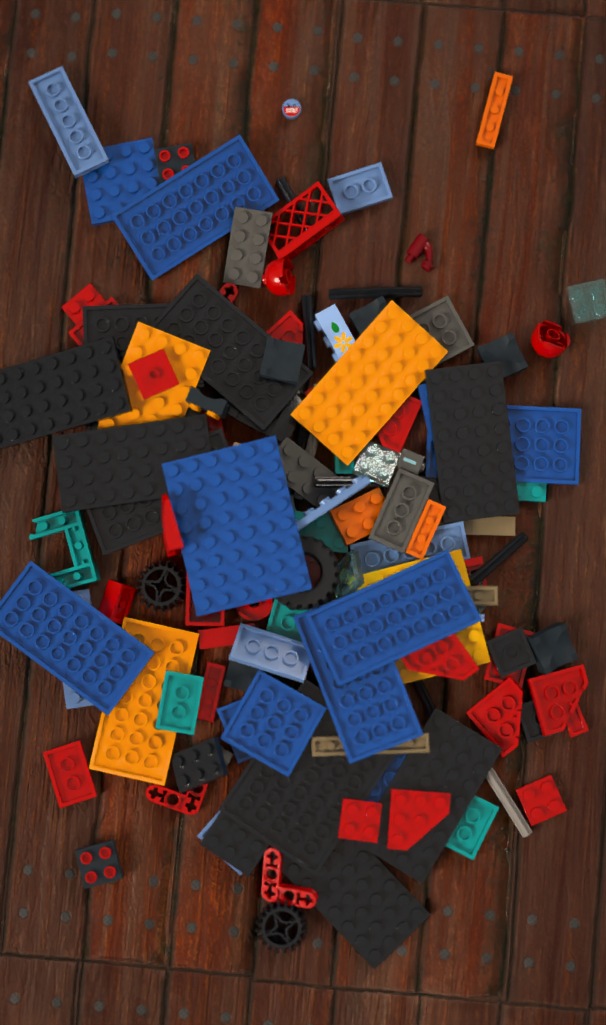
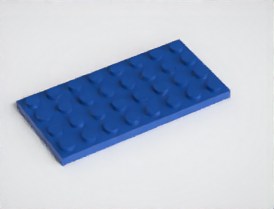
[111,134,279,280]
[425,405,581,485]
[306,550,482,687]
[0,561,155,716]
[293,594,423,764]

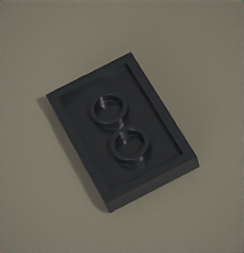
[171,737,228,793]
[200,812,269,877]

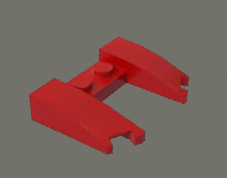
[161,493,184,558]

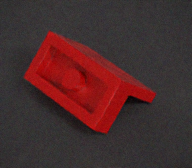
[98,580,136,624]

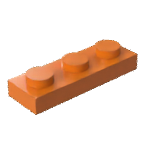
[405,499,446,560]

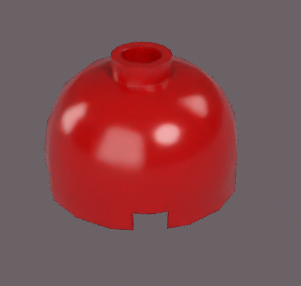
[262,258,296,296]
[531,320,571,358]

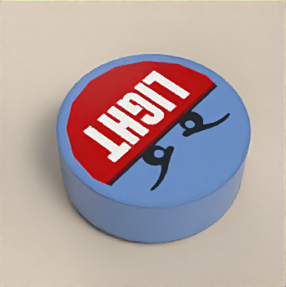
[282,99,301,119]

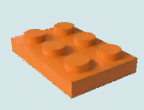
[328,487,385,546]

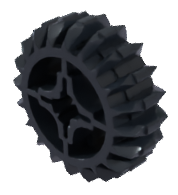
[136,560,186,612]
[255,900,308,954]

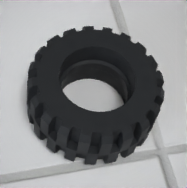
[276,535,340,610]

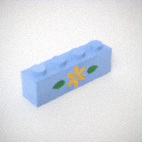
[313,304,355,363]

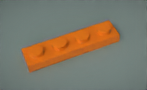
[476,72,513,150]

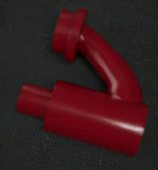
[404,233,434,273]

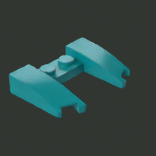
[29,510,101,589]

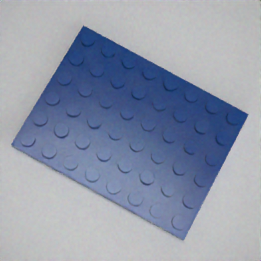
[162,436,312,616]

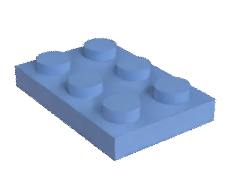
[327,162,393,215]

